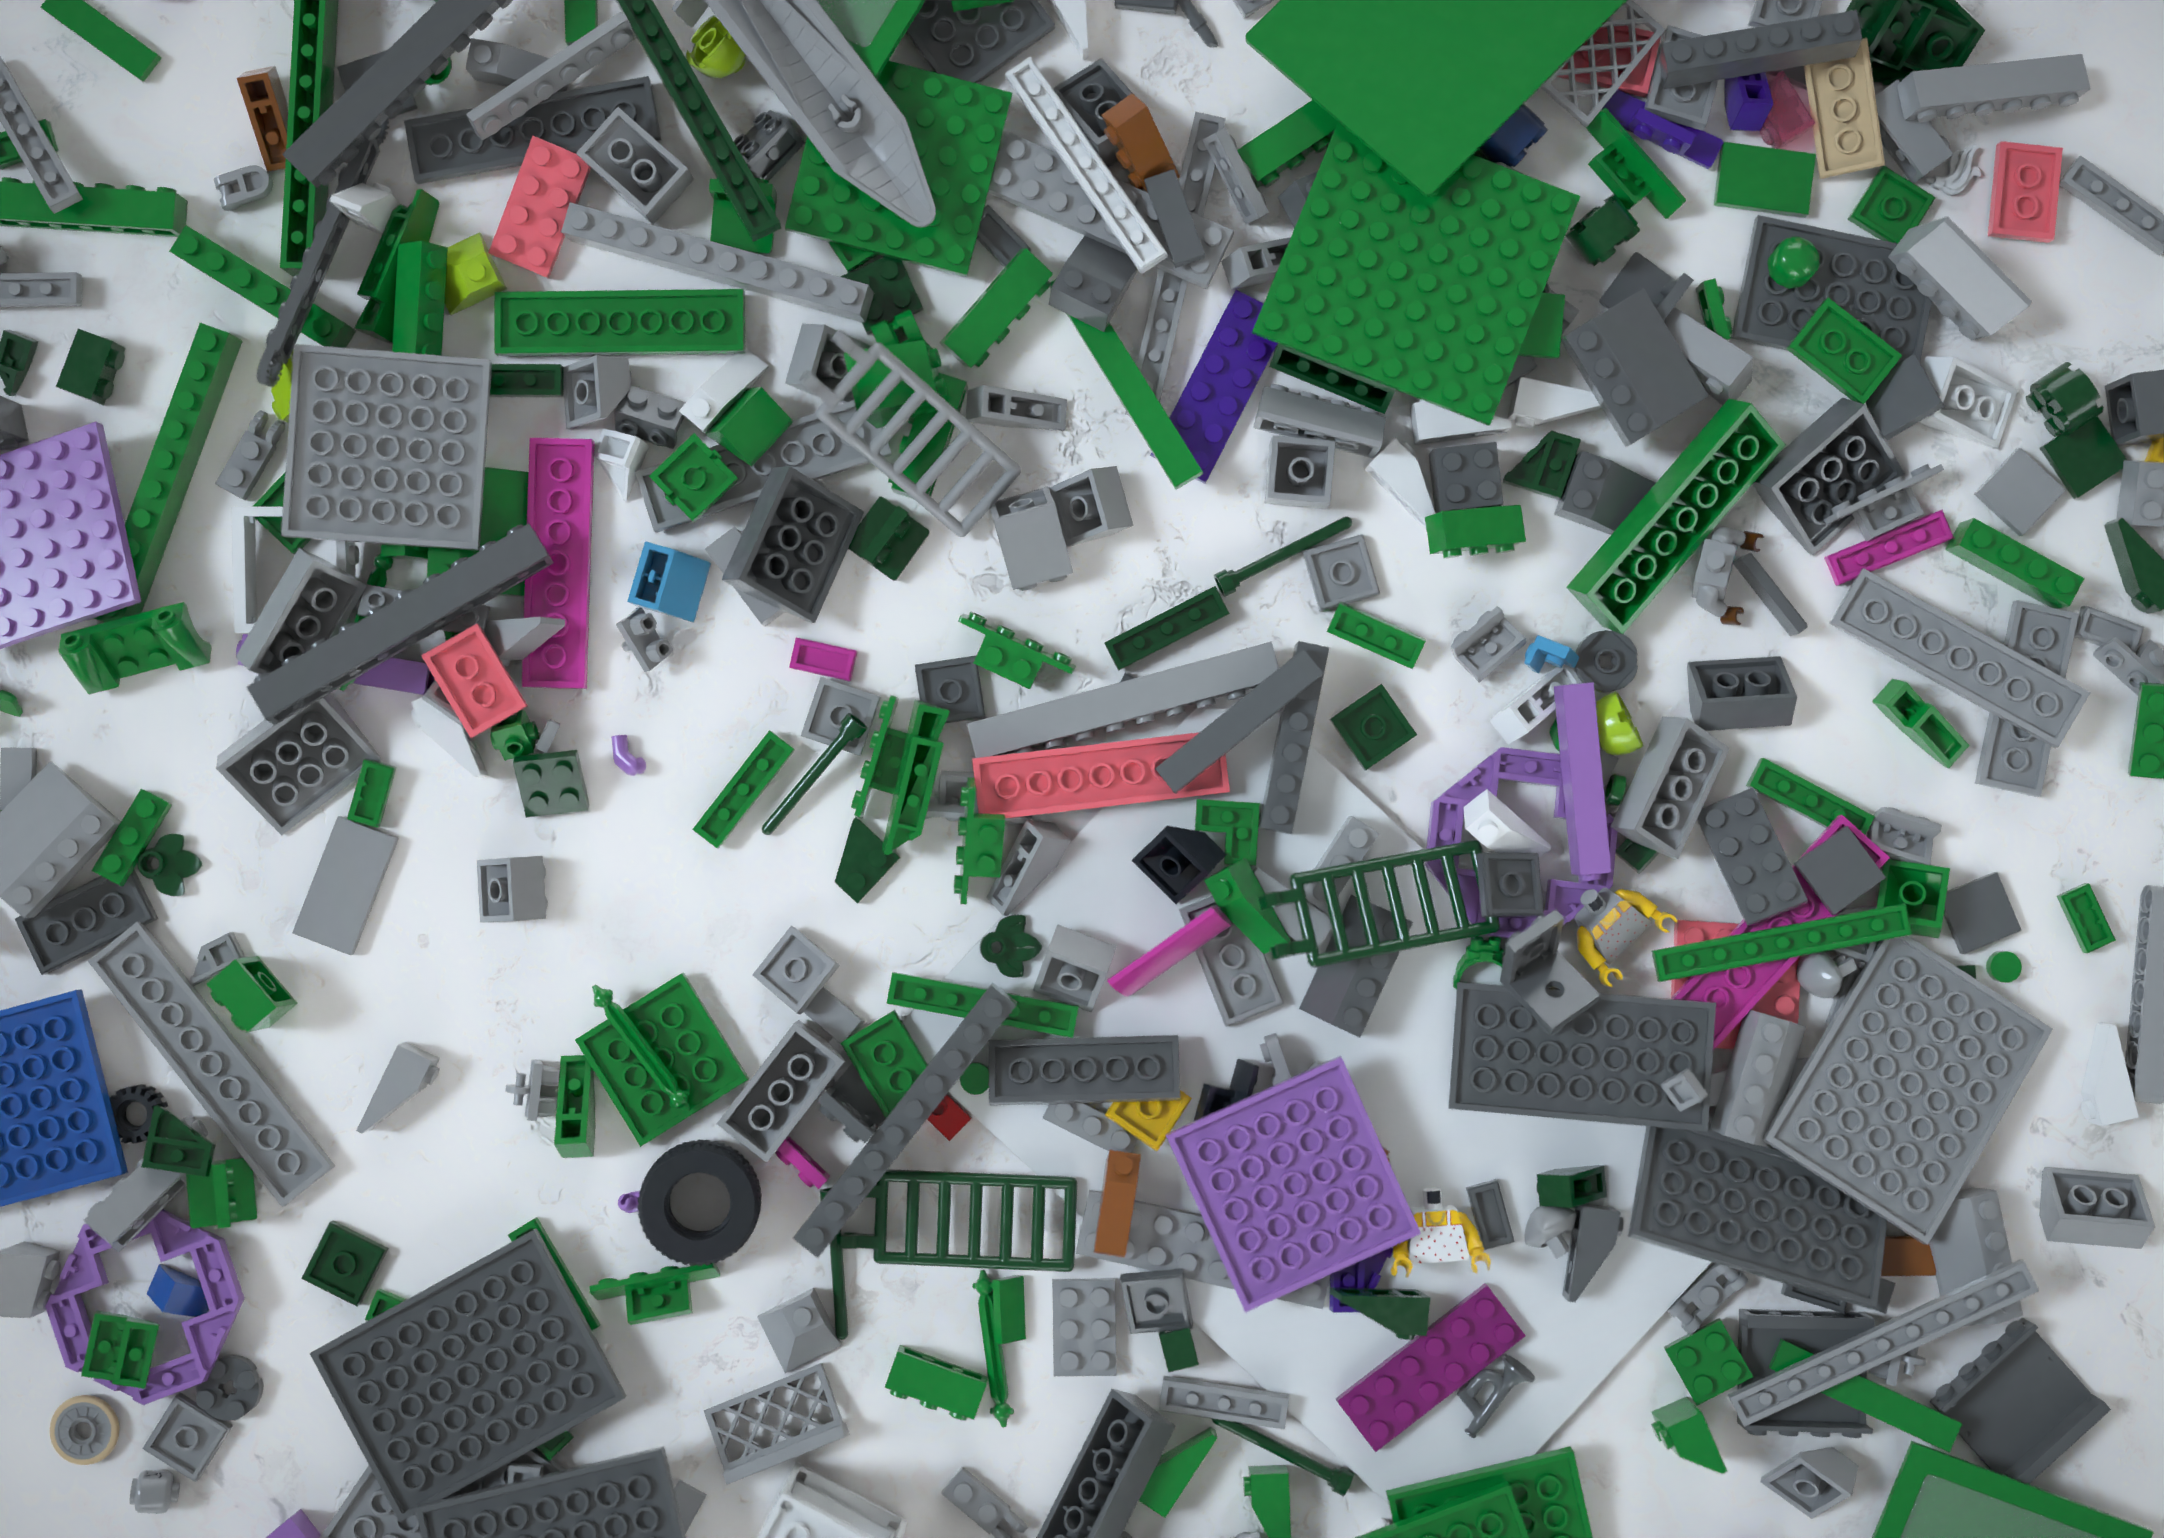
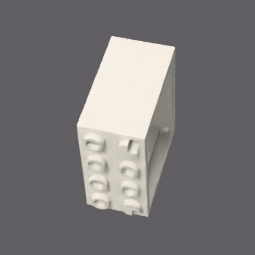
[758,1462,907,1538]

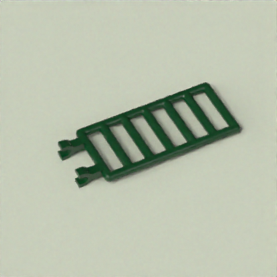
[1259,840,1500,968]
[841,1169,1077,1272]

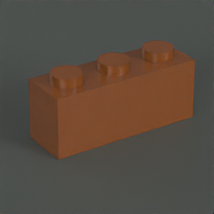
[1102,93,1180,193]

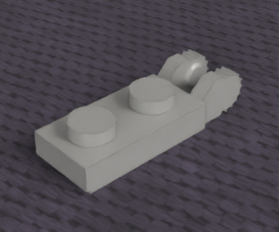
[215,410,285,501]
[941,1467,1028,1538]

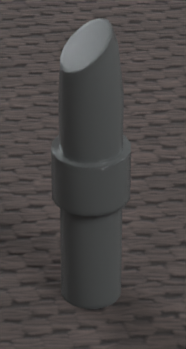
[1178,0,1218,48]

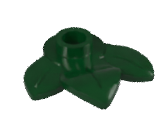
[137,834,203,896]
[979,915,1042,978]

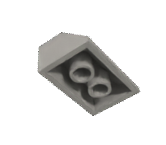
[2039,1167,2155,1249]

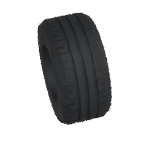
[638,1139,762,1266]

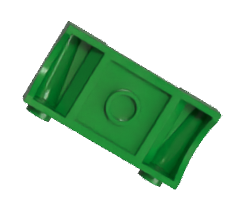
[58,602,212,695]

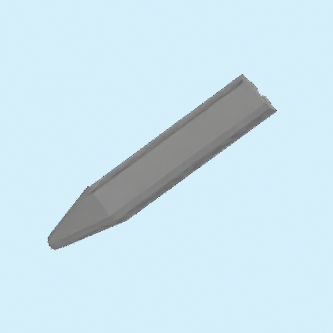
[704,0,936,227]

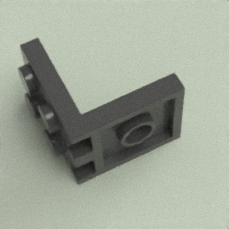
[1500,909,1601,1035]
[817,1063,886,1144]

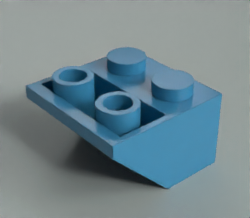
[627,541,712,623]

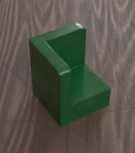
[1158,1327,1199,1373]

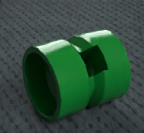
[870,309,924,346]

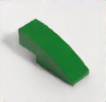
[1872,678,1970,769]

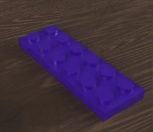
[1150,290,1278,484]

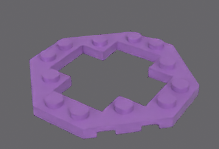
[1425,747,1618,938]
[45,1209,245,1405]

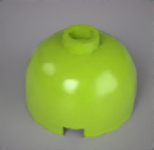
[686,15,746,78]
[1596,691,1644,755]

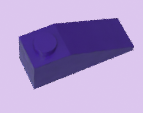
[1724,72,1774,131]

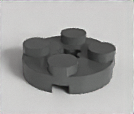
[1575,630,1638,693]
[196,1354,264,1421]

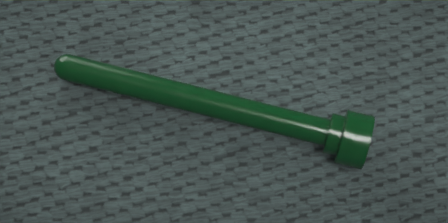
[1214,516,1353,597]
[761,713,868,835]
[820,1187,848,1340]
[1212,1418,1354,1496]

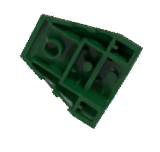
[1845,0,1985,85]

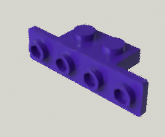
[1601,89,1723,169]

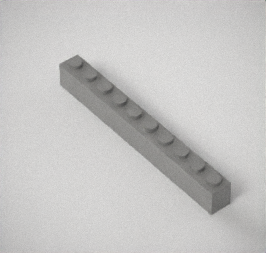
[561,202,874,323]
[967,641,1279,758]

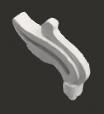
[1924,144,1981,196]

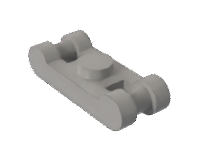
[1667,1263,1748,1334]

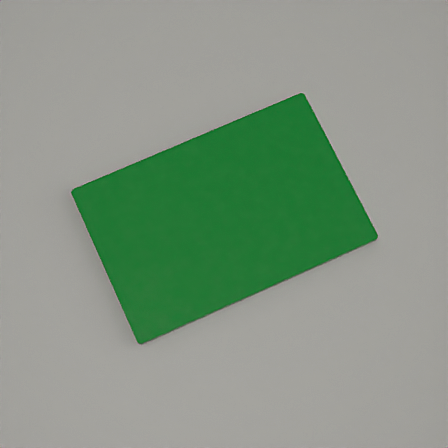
[1245,0,1628,197]

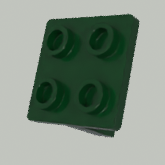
[848,496,930,581]

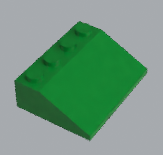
[427,467,529,597]

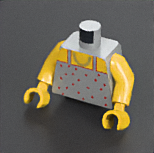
[1575,887,1677,987]

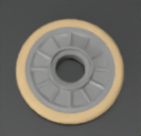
[49,1395,119,1465]

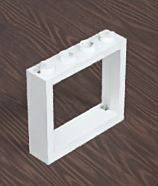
[231,506,360,633]

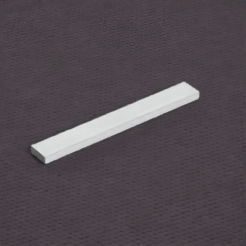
[1005,57,1168,274]

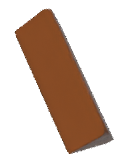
[1881,1236,1936,1276]

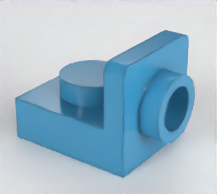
[1524,635,1580,673]

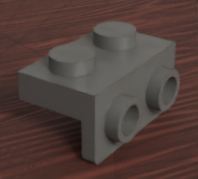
[615,385,686,449]

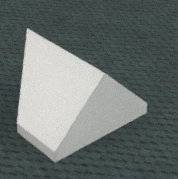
[594,428,649,503]

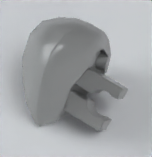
[1796,951,1857,998]
[1524,1206,1576,1259]

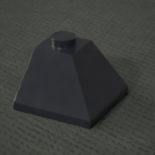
[1131,826,1227,904]

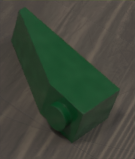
[2104,517,2164,614]
[1329,1287,1431,1340]

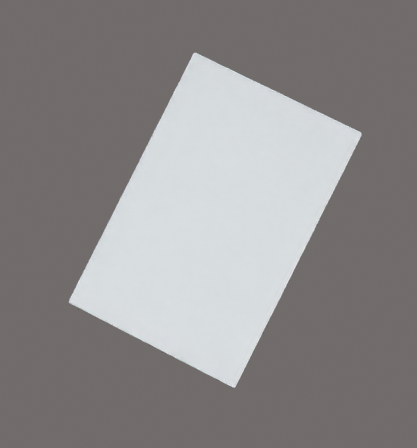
[903,689,1713,1505]

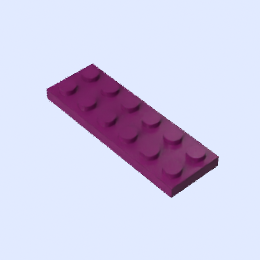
[1336,1283,1526,1452]

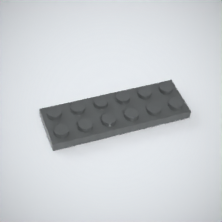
[989,1035,1180,1105]

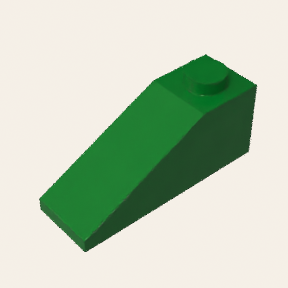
[1204,858,1291,954]
[554,1055,596,1158]
[1139,1427,1217,1518]
[1243,1465,1291,1538]

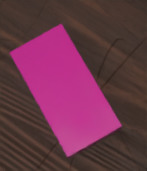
[789,637,858,682]

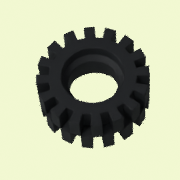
[110,1084,168,1144]

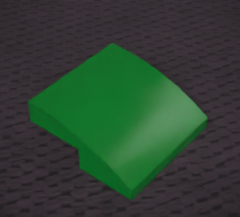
[81,1310,160,1389]

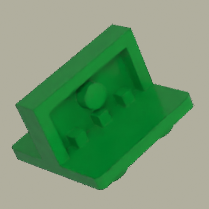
[186,1157,257,1229]

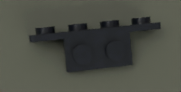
[1193,1059,1259,1122]

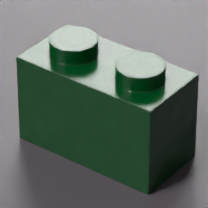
[56,329,126,405]

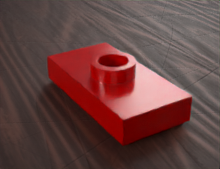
[927,1094,972,1141]

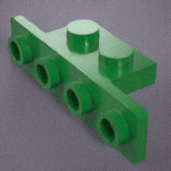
[1586,108,1686,219]
[958,612,1076,689]
[851,695,907,818]
[953,777,1005,905]
[589,1263,720,1325]

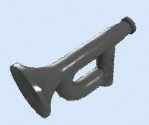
[1457,1354,1535,1438]

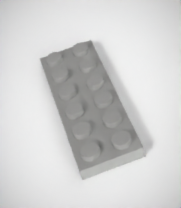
[1975,600,2079,797]

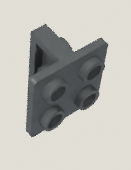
[734,110,806,181]

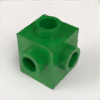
[490,709,539,761]

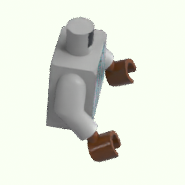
[1692,527,1764,625]

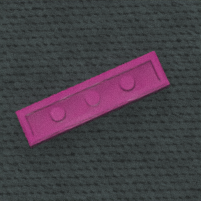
[1824,510,1954,586]

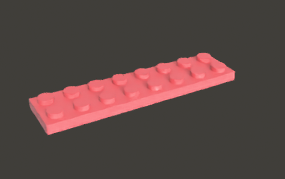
[972,732,1230,818]

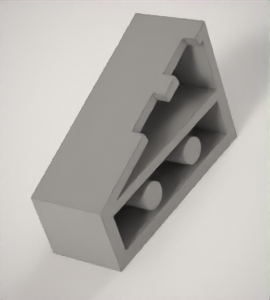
[1664,308,1753,405]

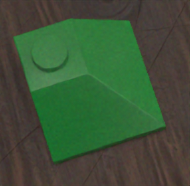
[1877,859,1950,939]

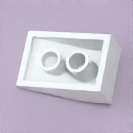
[1919,356,2018,449]

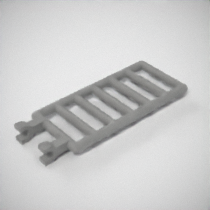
[798,329,1021,537]

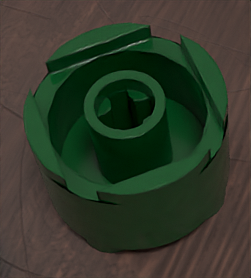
[1565,193,1640,267]
[2026,362,2104,437]

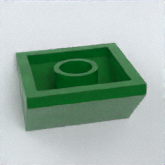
[706,387,793,467]

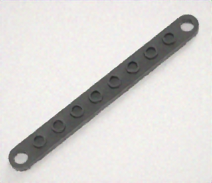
[257,117,389,387]

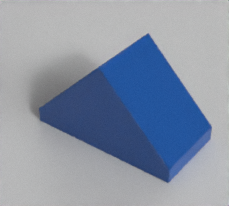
[146,1264,209,1317]

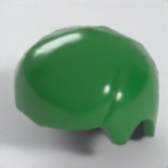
[1767,236,1820,289]

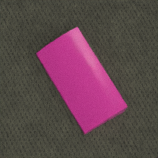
[1107,905,1233,996]

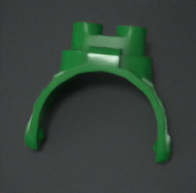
[1453,936,1504,989]

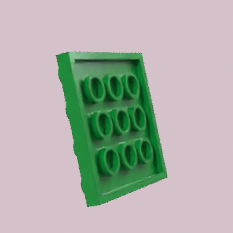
[575,972,749,1147]

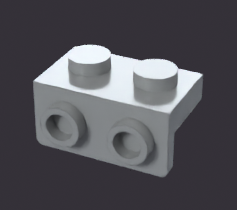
[1451,606,1527,682]
[1867,807,1942,865]

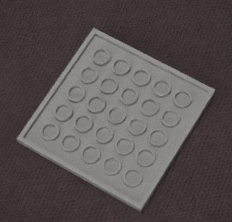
[281,344,492,551]

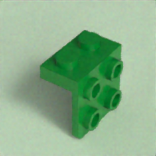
[709,178,777,255]

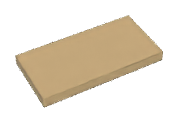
[1804,38,1885,179]

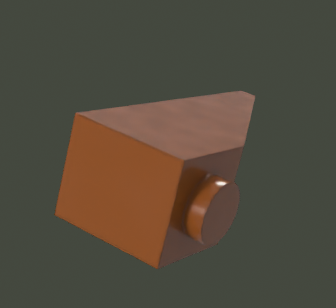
[236,66,288,172]
[1093,1150,1141,1258]

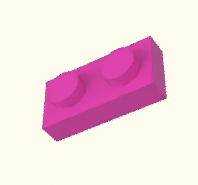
[775,1135,830,1189]

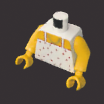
[1391,1188,1491,1278]

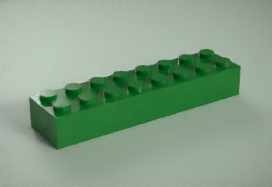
[1566,398,1786,634]

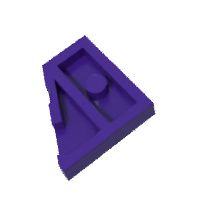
[1329,1247,1393,1313]

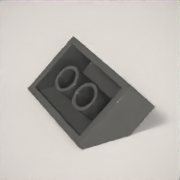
[1687,656,1797,731]

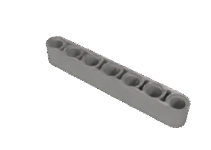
[2125,885,2164,1104]

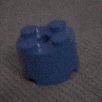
[1478,104,1548,168]

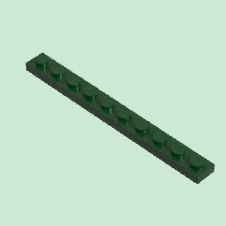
[615,0,781,242]

